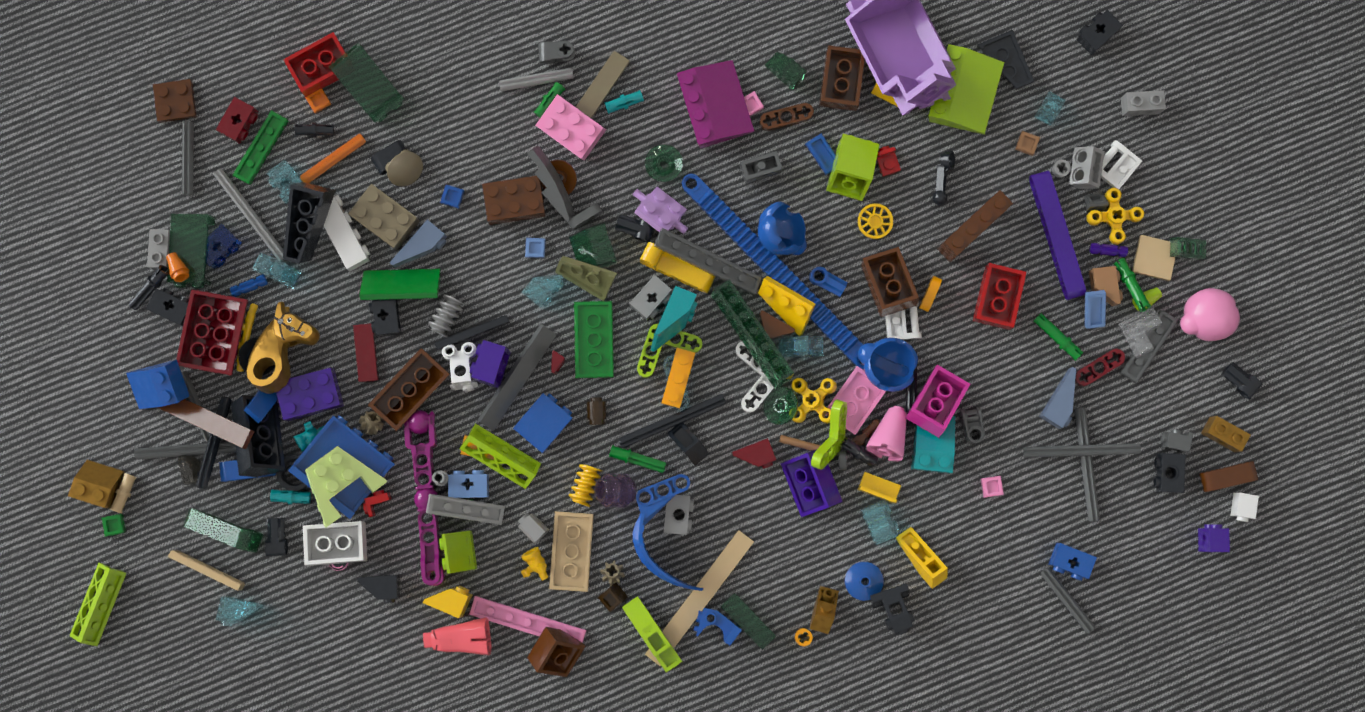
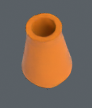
[166,252,189,282]

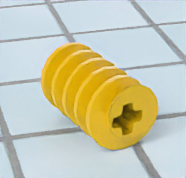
[568,464,602,507]

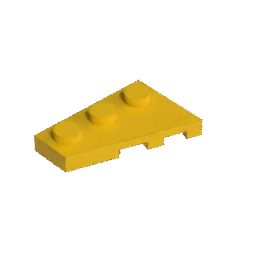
[758,276,816,337]

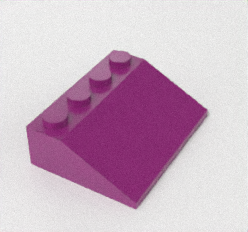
[677,60,755,149]

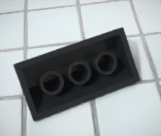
[231,395,286,477]

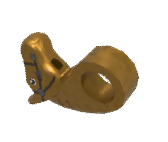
[247,302,320,394]

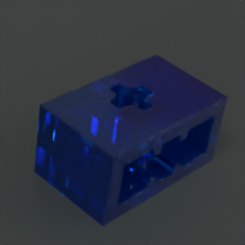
[194,224,242,269]

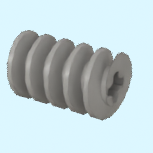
[428,294,464,338]

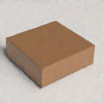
[1015,131,1040,156]

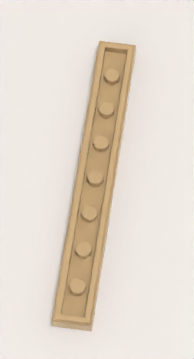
[645,530,754,666]

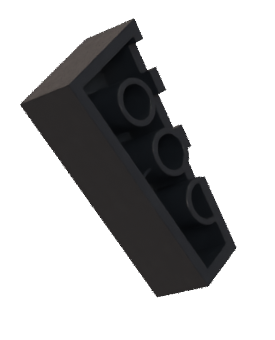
[283,182,336,264]

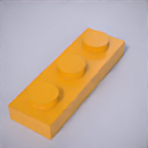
[661,348,695,409]

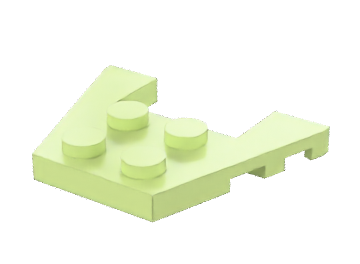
[305,446,387,528]

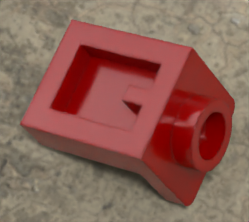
[876,146,901,177]

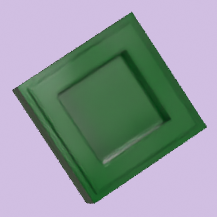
[102,514,126,537]

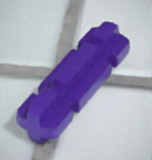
[1090,243,1128,257]

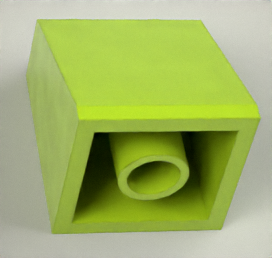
[826,134,879,201]

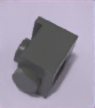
[1160,429,1193,453]

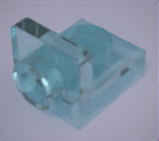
[1035,91,1066,126]

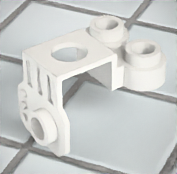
[442,342,478,392]

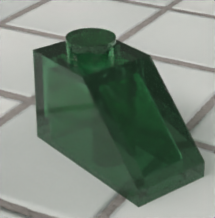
[764,52,807,91]

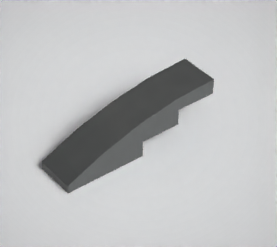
[527,145,575,221]

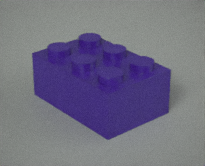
[470,340,511,388]
[276,368,344,421]

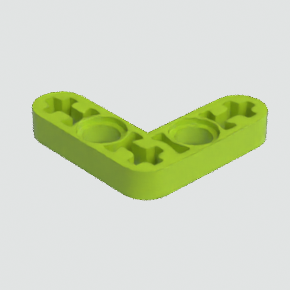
[637,324,702,378]
[811,399,847,470]

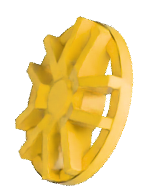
[857,203,893,239]

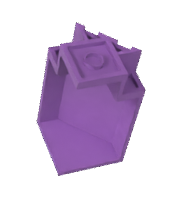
[845,0,956,116]

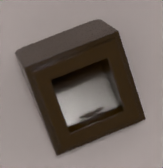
[598,583,628,612]

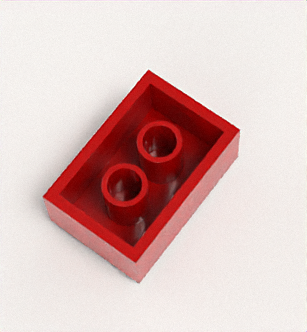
[283,32,356,97]
[973,263,1027,330]

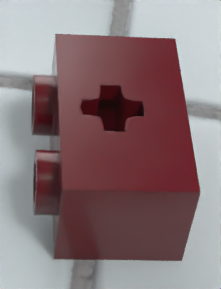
[215,97,258,144]

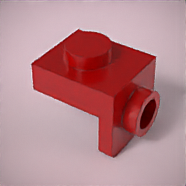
[363,490,392,517]

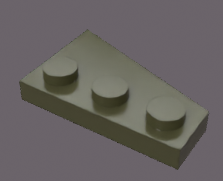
[555,256,617,301]

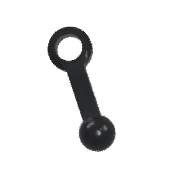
[932,151,955,205]

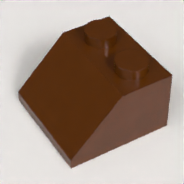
[527,627,586,677]

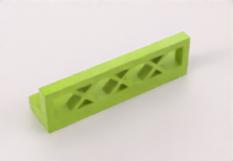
[460,423,541,489]
[69,563,126,646]

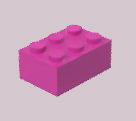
[905,365,970,438]

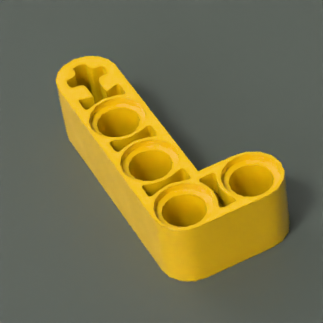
[640,242,715,293]

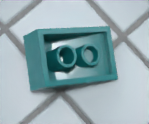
[650,286,698,352]
[911,416,955,474]

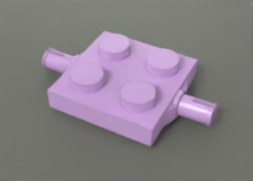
[633,187,688,235]

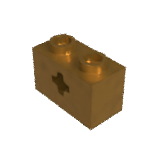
[1201,416,1251,453]

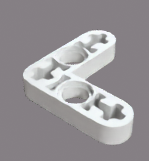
[735,341,783,413]

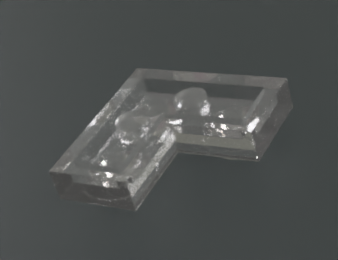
[1118,307,1163,358]

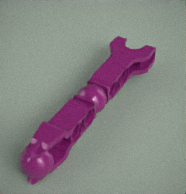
[404,410,445,586]

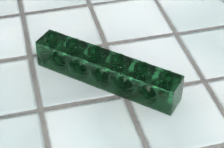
[711,279,794,389]

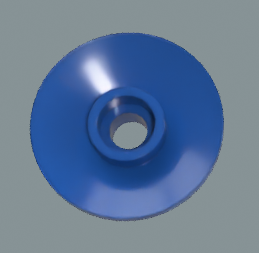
[845,562,884,601]

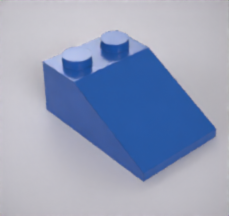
[126,360,190,409]

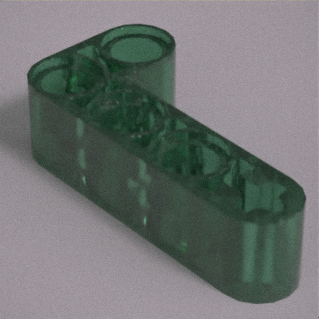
[183,508,264,553]

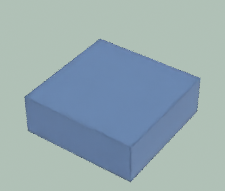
[525,238,546,258]

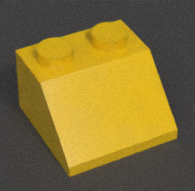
[423,586,472,618]

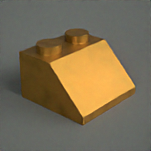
[68,460,125,508]

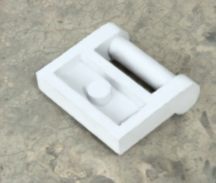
[1101,140,1142,189]
[885,303,922,340]

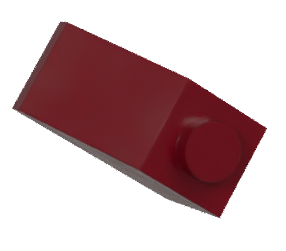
[731,438,776,469]

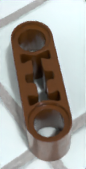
[1199,461,1259,492]

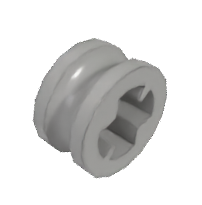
[1052,160,1071,178]

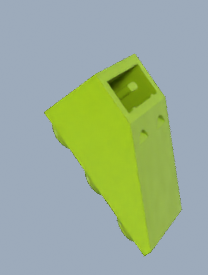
[439,530,477,574]

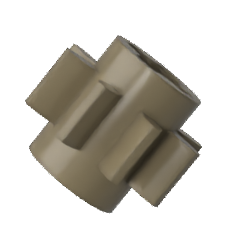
[359,411,384,435]
[600,560,625,586]

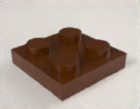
[153,79,197,123]

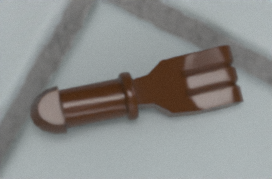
[852,419,880,446]

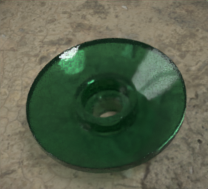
[645,144,683,182]
[763,387,798,425]

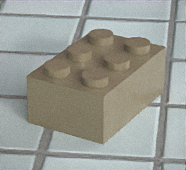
[348,184,420,251]

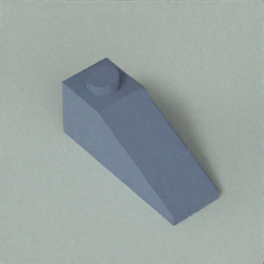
[390,219,447,268]
[1039,367,1076,429]

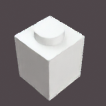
[1230,493,1259,522]

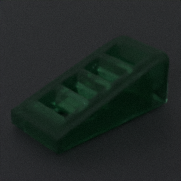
[1170,237,1206,259]

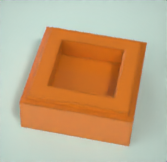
[305,89,331,114]

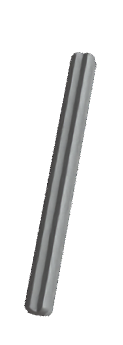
[214,169,285,262]

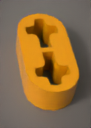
[919,276,942,312]

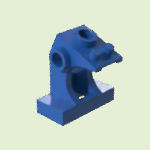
[694,607,742,646]

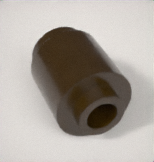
[587,397,606,425]

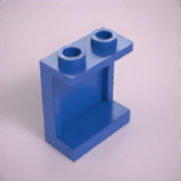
[513,393,573,454]

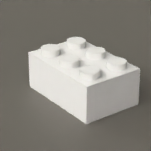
[303,521,367,566]

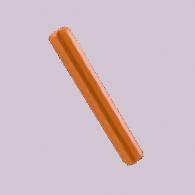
[300,134,366,183]

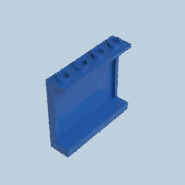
[288,415,395,519]

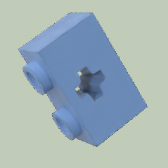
[448,470,489,498]

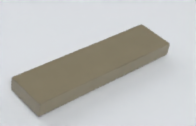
[576,51,630,119]

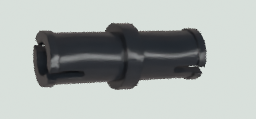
[294,122,334,138]
[840,437,878,468]

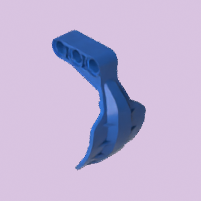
[632,474,703,591]

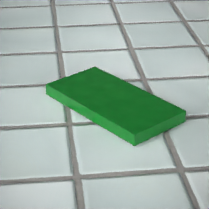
[359,269,441,300]
[574,301,614,379]

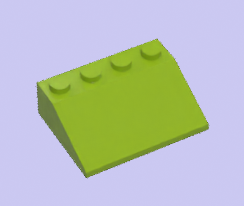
[929,44,1004,135]

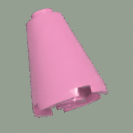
[866,406,907,462]

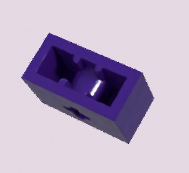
[1198,524,1230,552]

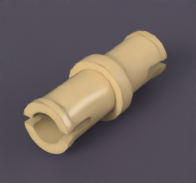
[110,473,137,514]

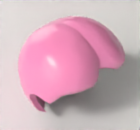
[1180,288,1240,341]

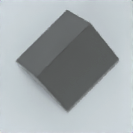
[1084,193,1108,212]

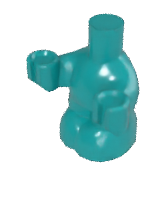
[293,421,324,452]

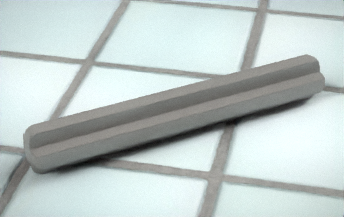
[499,68,574,91]

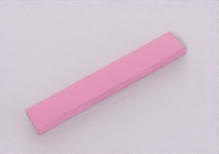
[469,596,586,643]

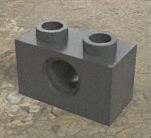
[740,151,783,184]

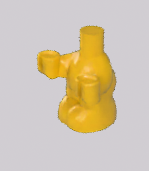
[521,547,548,581]

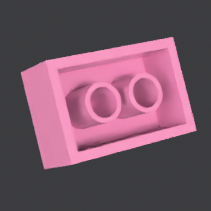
[535,94,606,160]

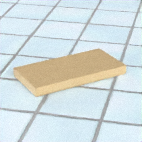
[549,511,594,592]

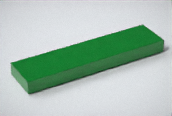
[233,110,289,185]

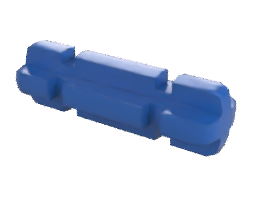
[230,275,268,297]

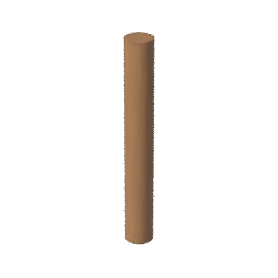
[779,435,821,451]

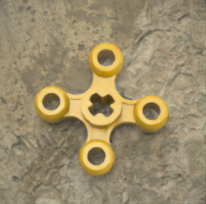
[1086,188,1144,245]
[790,378,837,424]

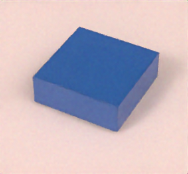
[440,185,464,209]

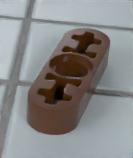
[760,103,814,131]

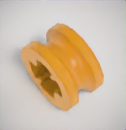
[795,628,813,646]

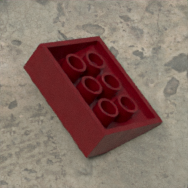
[176,289,248,376]

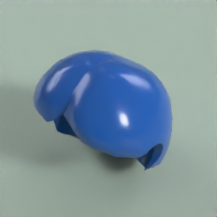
[758,201,807,255]
[858,338,918,392]

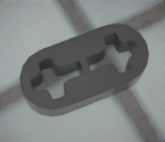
[568,203,603,230]

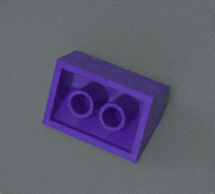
[780,449,843,517]

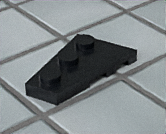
[977,29,1034,90]

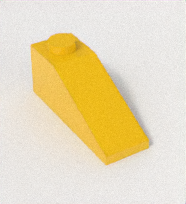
[896,527,948,589]

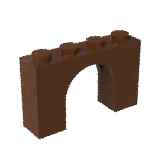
[937,190,1013,262]

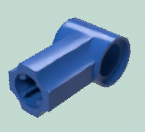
[809,267,848,297]

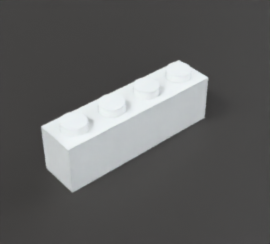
[324,195,370,271]

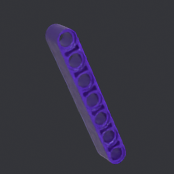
[1029,170,1086,300]

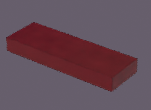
[353,323,379,383]

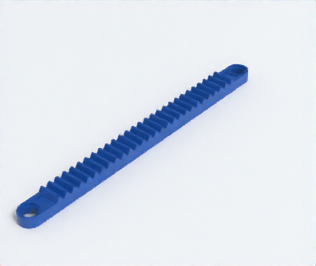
[682,174,864,370]

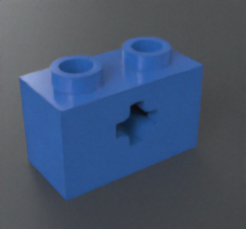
[1048,543,1097,581]

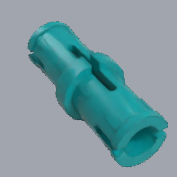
[604,90,644,114]
[270,489,311,505]

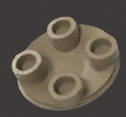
[385,150,423,186]

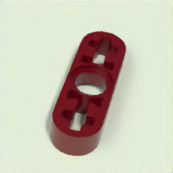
[1075,349,1125,386]

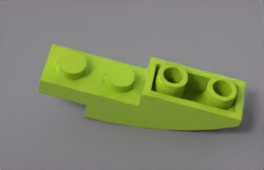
[622,596,682,673]

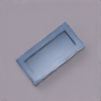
[1085,290,1106,329]

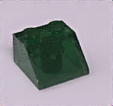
[569,223,617,268]

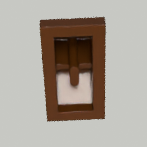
[759,310,795,341]

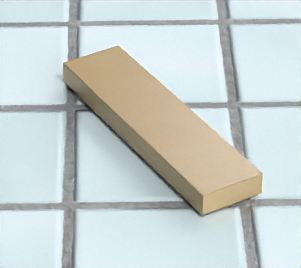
[168,550,245,591]

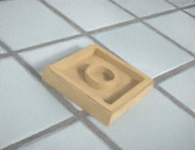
[1132,235,1178,281]

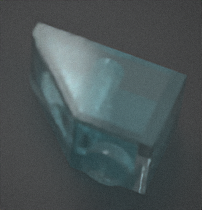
[215,596,264,627]

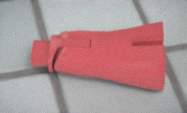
[423,617,492,655]

